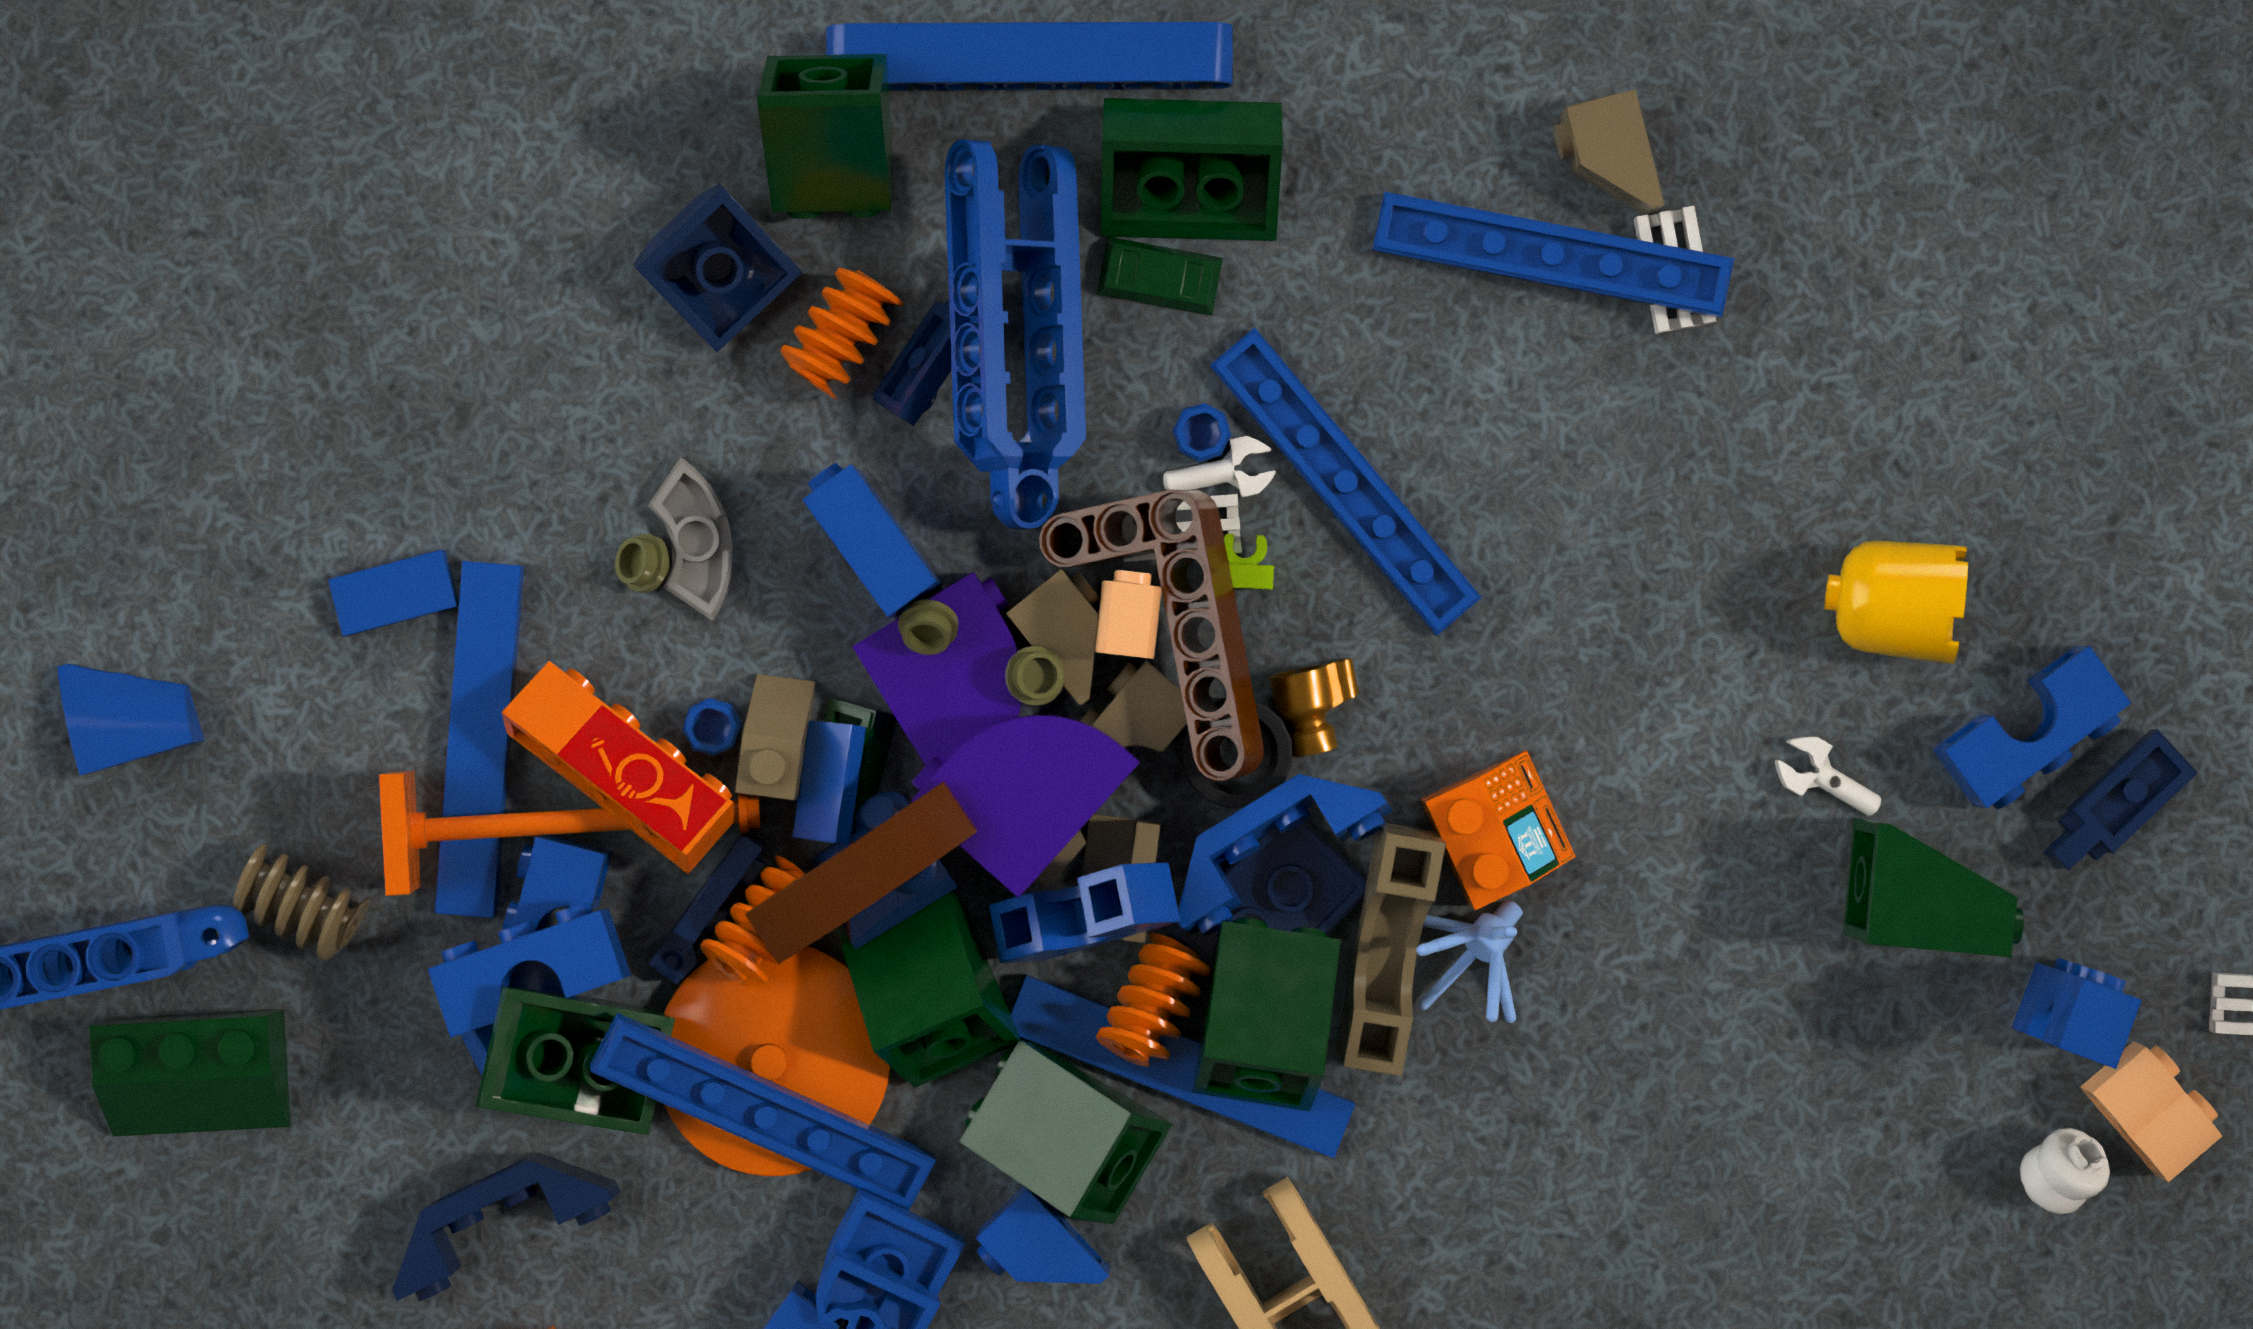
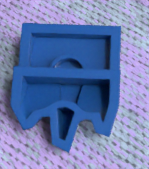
[815,1188,966,1329]

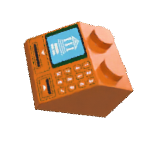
[1420,750,1576,910]

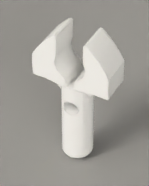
[1163,436,1276,498]
[1775,736,1881,816]

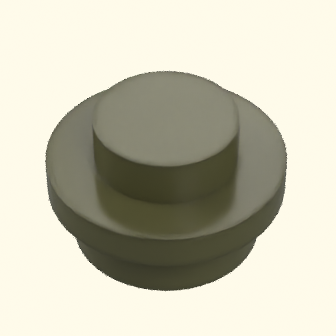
[615,534,669,593]
[898,599,959,655]
[1005,646,1065,706]

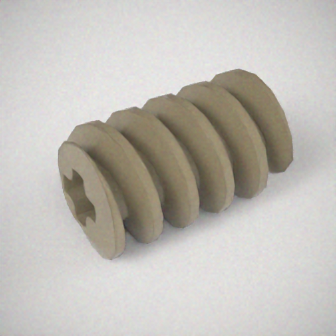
[233,843,370,961]

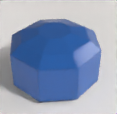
[1172,403,1231,463]
[682,697,743,756]

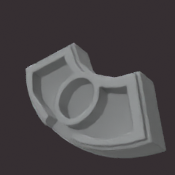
[648,457,734,621]

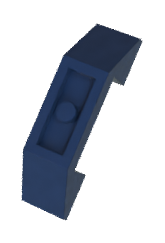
[392,1152,620,1302]

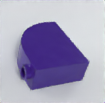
[852,572,1022,766]
[911,715,1140,898]

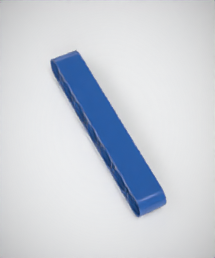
[826,21,1233,91]

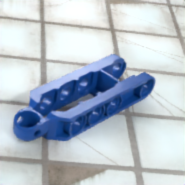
[944,139,1086,530]
[0,904,250,1010]

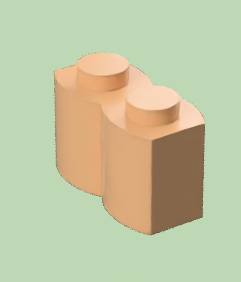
[1095,570,1162,659]
[2080,1041,2222,1183]

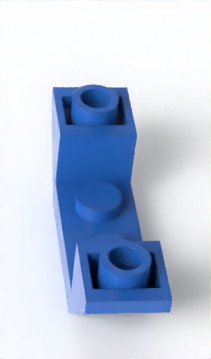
[1178,774,1393,936]

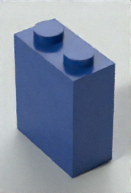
[802,463,942,618]

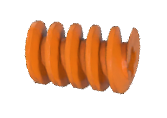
[779,267,905,400]
[700,855,805,985]
[1095,933,1213,1067]

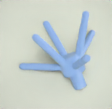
[1416,900,1523,1023]

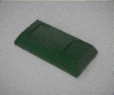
[1097,236,1223,316]

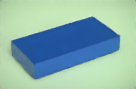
[328,549,459,637]
[793,720,866,845]

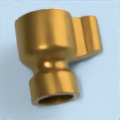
[1269,658,1359,757]

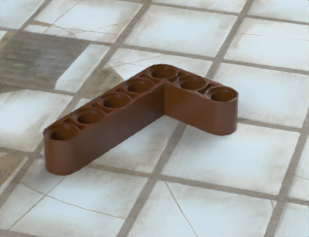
[1039,490,1264,781]

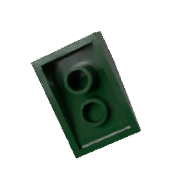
[475,986,675,1135]

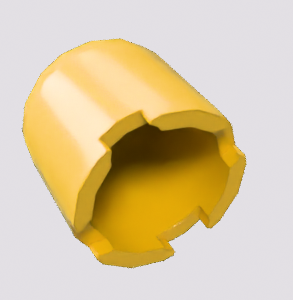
[1824,541,1968,664]

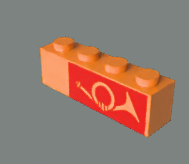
[502,661,734,874]

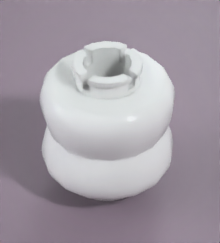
[2020,1128,2110,1214]

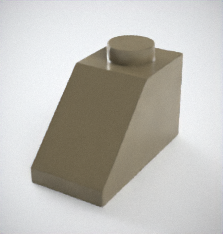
[1553,89,1665,215]
[1006,569,1100,706]
[735,674,816,800]

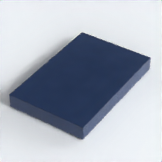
[1167,821,1367,976]

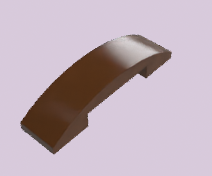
[745,781,978,964]

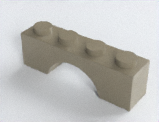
[1036,661,1187,889]
[1336,823,1446,1076]

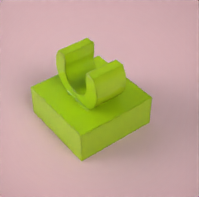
[1224,534,1274,589]

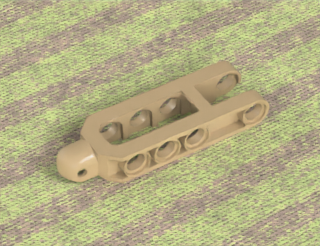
[1186,1177,1380,1329]

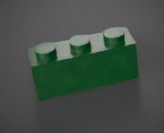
[1100,98,1283,241]
[89,1009,291,1137]

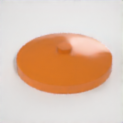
[664,945,891,1176]

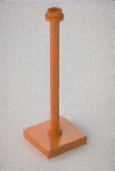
[379,770,760,896]

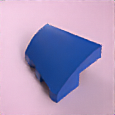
[58,664,205,776]

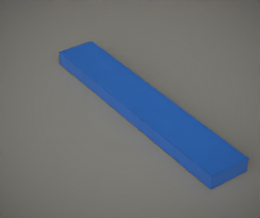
[1372,191,1735,318]
[1209,327,1482,636]
[434,561,524,918]
[1011,974,1355,1158]
[590,1013,936,1211]

